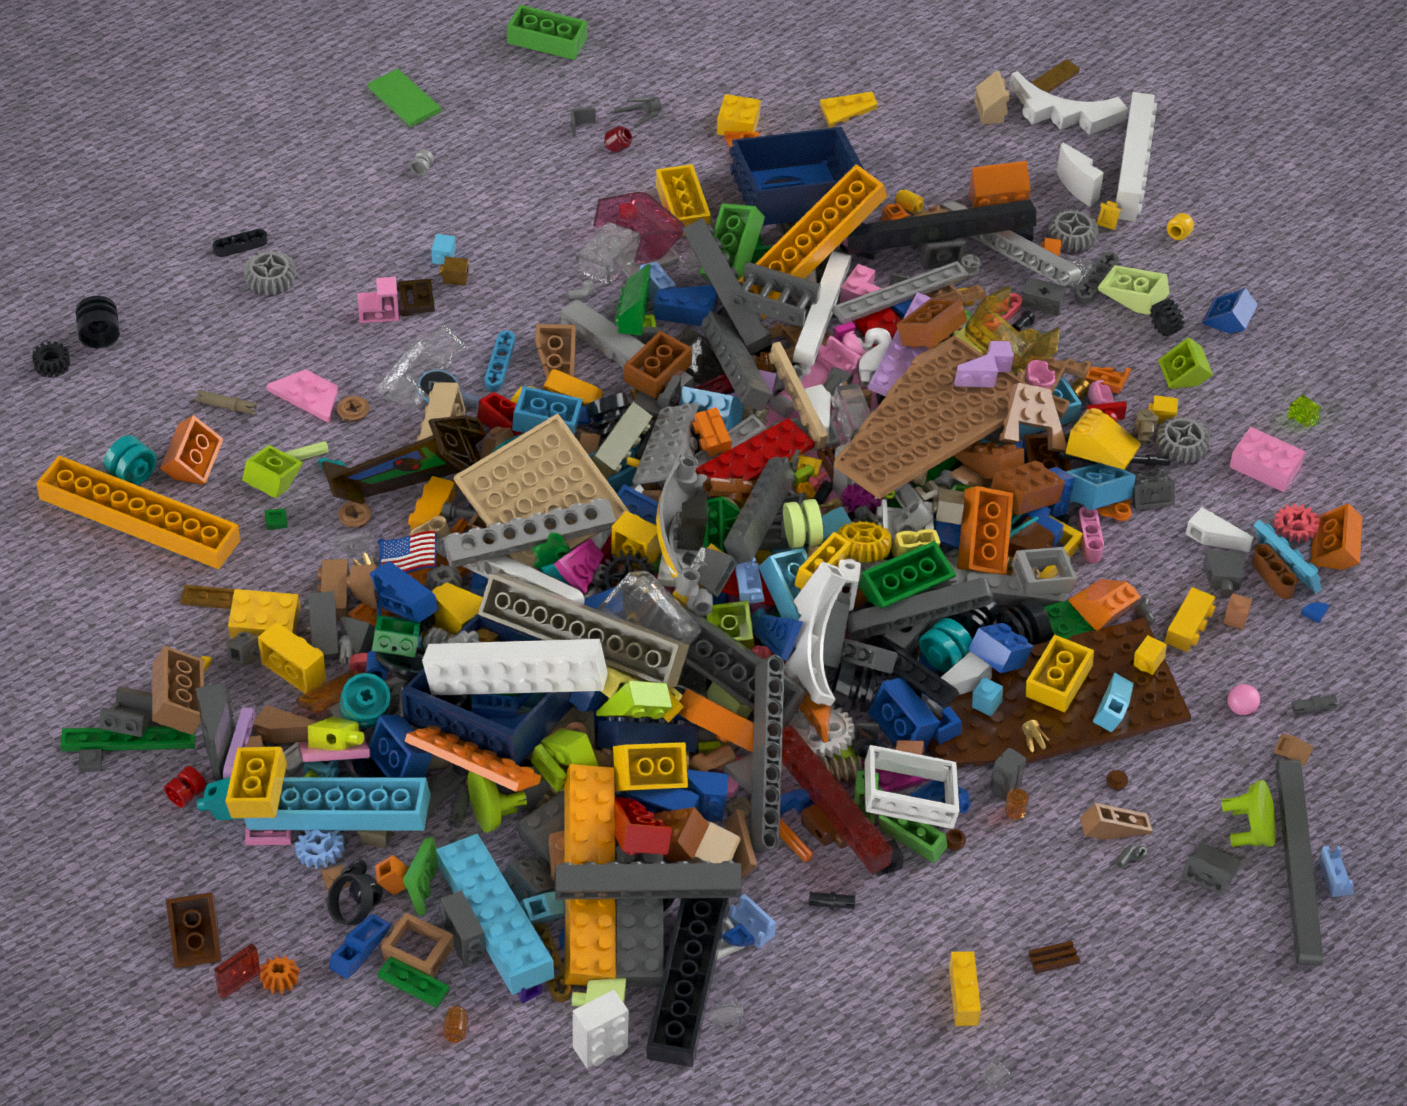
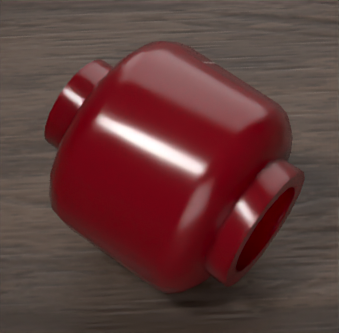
[604,126,632,153]

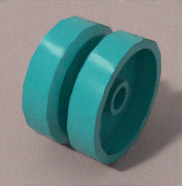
[103,435,157,486]
[919,618,972,673]
[339,673,391,729]

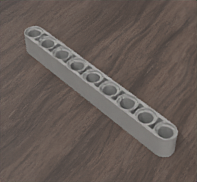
[939,201,1081,286]

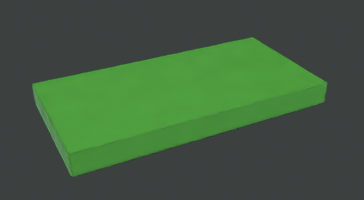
[368,68,441,127]

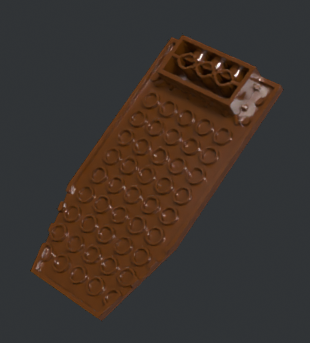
[920,617,1191,767]

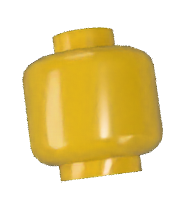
[1167,213,1194,241]

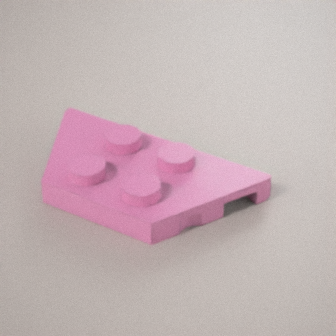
[266,369,338,423]

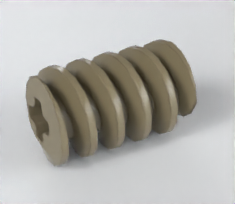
[814,756,861,786]

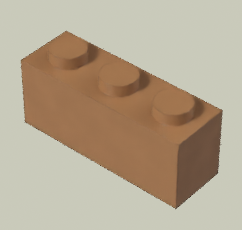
[317,559,349,621]

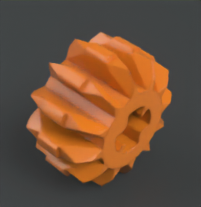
[259,954,300,995]

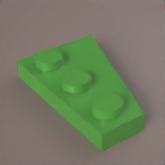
[403,837,438,915]

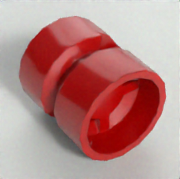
[164,766,207,808]

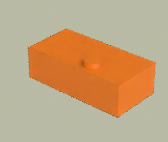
[678,688,769,753]

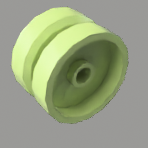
[783,499,823,549]

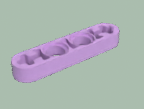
[223,707,255,779]

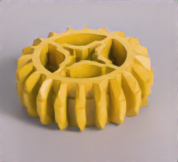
[836,521,892,564]

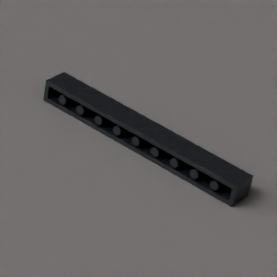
[843,199,1036,254]

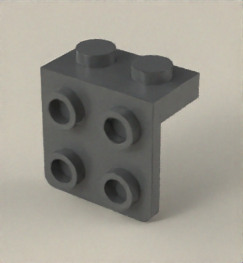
[503,857,555,904]

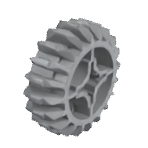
[1047,209,1099,253]
[243,249,296,296]
[1155,415,1210,465]

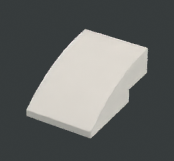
[1057,143,1104,207]

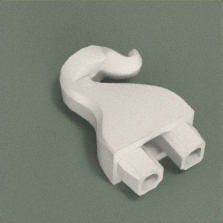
[858,328,891,387]

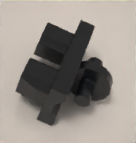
[851,729,889,759]

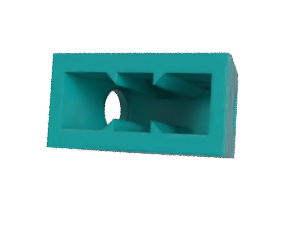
[197,777,244,820]

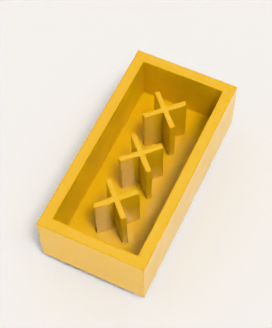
[656,164,711,237]

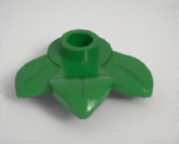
[532,532,570,569]

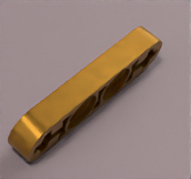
[532,923,572,1002]

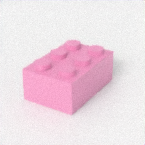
[1229,427,1305,492]

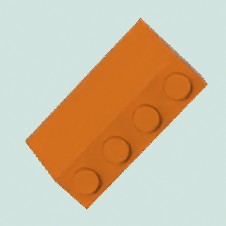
[957,486,1014,575]

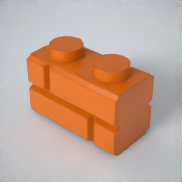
[692,407,732,457]

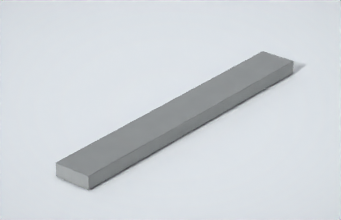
[832,261,968,324]

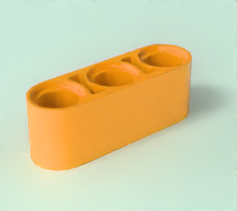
[542,369,603,407]

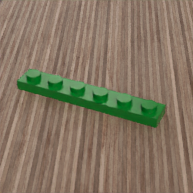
[60,726,196,752]

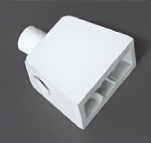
[835,559,861,611]

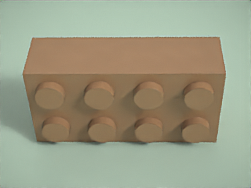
[152,645,204,735]

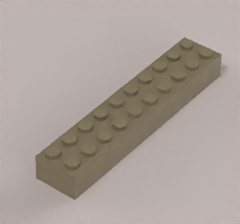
[478,573,690,687]

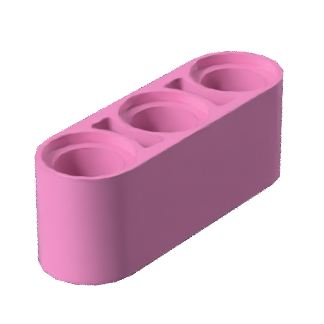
[1077,506,1104,563]

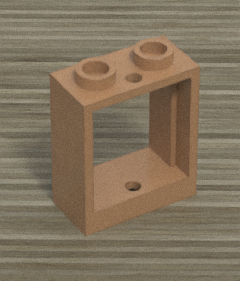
[381,913,454,978]

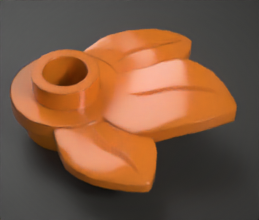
[1097,499,1132,521]

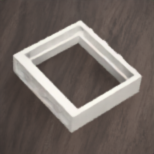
[864,745,959,829]

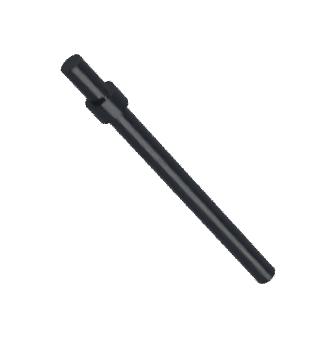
[1057,451,1171,467]

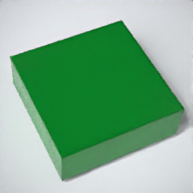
[265,508,288,530]

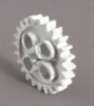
[784,705,855,760]

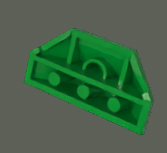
[703,496,741,554]

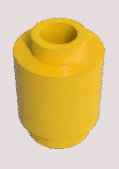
[895,190,924,214]

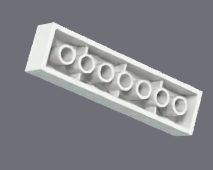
[1116,92,1157,222]
[422,639,608,695]

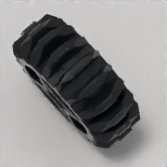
[599,550,657,608]

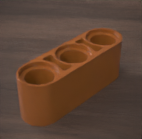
[1251,544,1298,599]

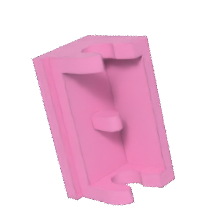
[817,336,861,376]

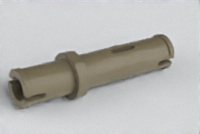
[196,390,257,415]

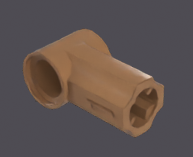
[689,744,736,773]

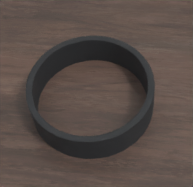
[327,873,373,925]

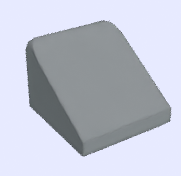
[770,395,795,418]

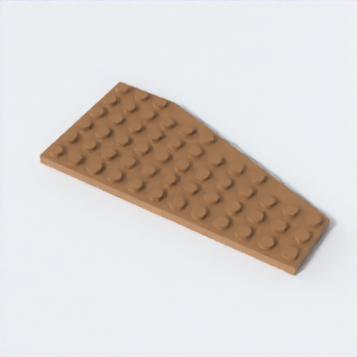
[833,335,1029,499]

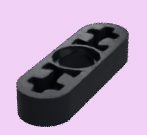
[213,229,268,257]

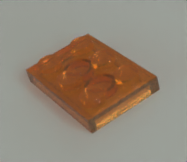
[296,670,363,713]

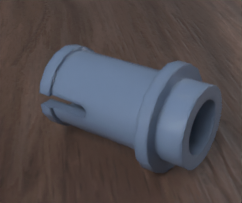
[460,389,481,409]

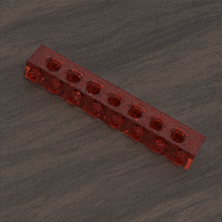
[782,725,893,874]

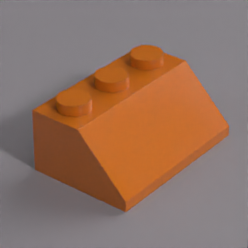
[968,161,1030,208]
[160,415,223,485]
[1311,503,1363,570]
[1068,579,1141,631]

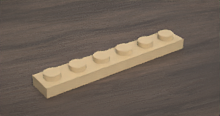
[769,342,828,449]

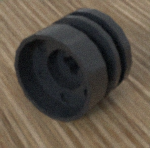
[75,295,120,349]
[585,393,630,438]
[996,598,1052,645]
[946,600,999,640]
[831,660,878,713]

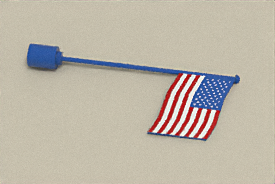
[366,531,437,681]

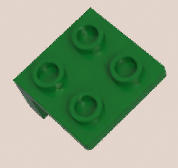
[1043,600,1095,639]

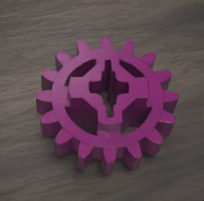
[840,483,884,514]

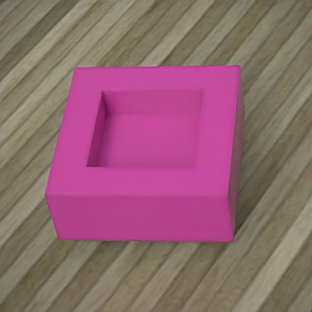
[833,321,856,343]

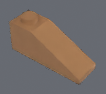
[253,705,317,744]
[1080,803,1153,840]

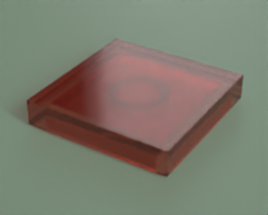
[214,943,261,999]

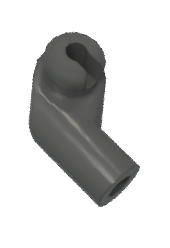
[1135,597,1156,625]
[1115,846,1147,869]

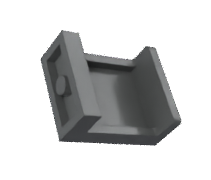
[99,686,154,737]

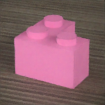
[840,264,882,304]
[357,277,399,323]

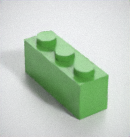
[878,815,947,863]

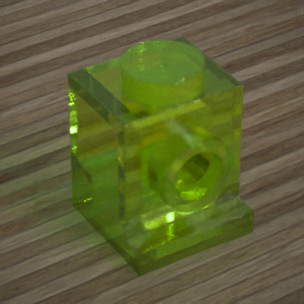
[1287,394,1321,428]

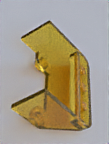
[964,285,1060,374]

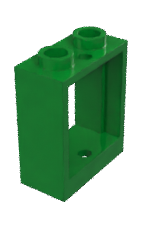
[372,615,420,657]

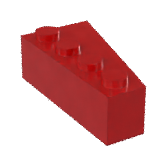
[477,392,524,437]
[614,797,672,855]

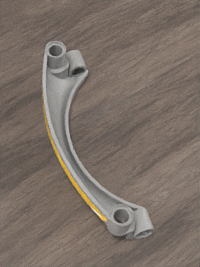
[656,454,713,616]

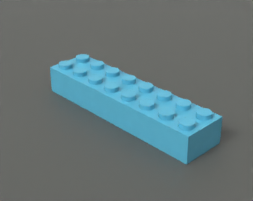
[244,777,431,831]
[436,833,555,995]

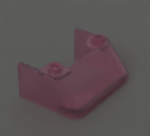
[593,192,685,263]

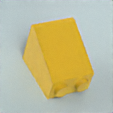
[432,582,483,636]

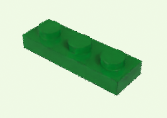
[378,956,450,1008]

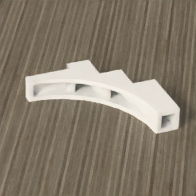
[1009,71,1128,135]
[784,562,847,706]

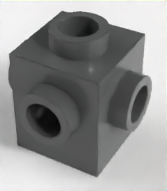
[226,631,260,666]

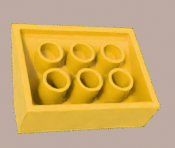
[1065,408,1141,470]

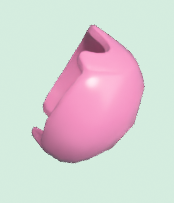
[842,331,866,357]
[1025,360,1055,389]
[1088,380,1114,405]
[1227,684,1260,715]

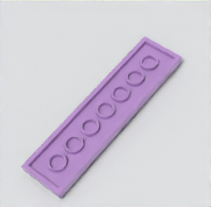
[868,292,932,396]

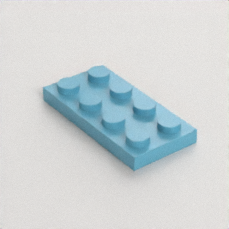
[1253,520,1322,594]

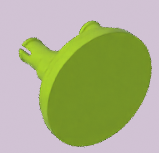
[468,771,527,833]
[1221,780,1277,847]

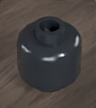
[349,874,383,906]

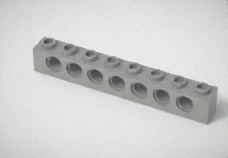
[444,498,616,568]

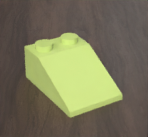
[1098,265,1169,315]

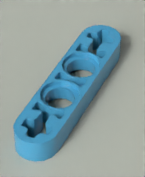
[485,330,515,392]

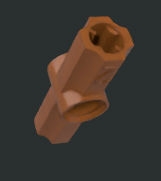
[703,477,757,500]

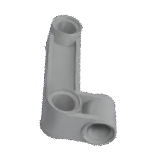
[892,482,933,534]

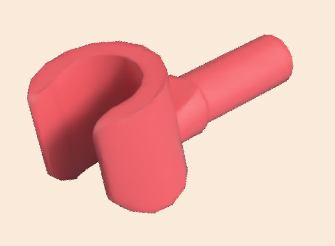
[808,471,828,492]

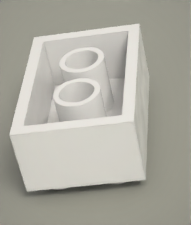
[573,990,629,1069]

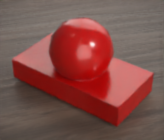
[1085,401,1127,422]

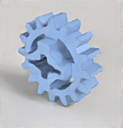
[295,829,345,869]

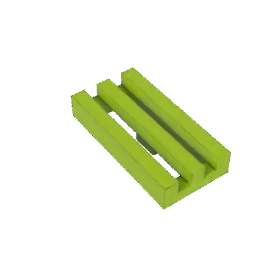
[531,744,567,792]

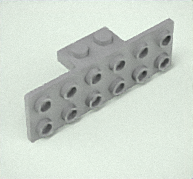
[632,403,699,485]

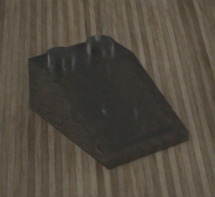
[675,327,725,385]

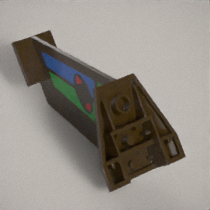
[321,415,486,504]

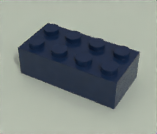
[597,717,697,752]

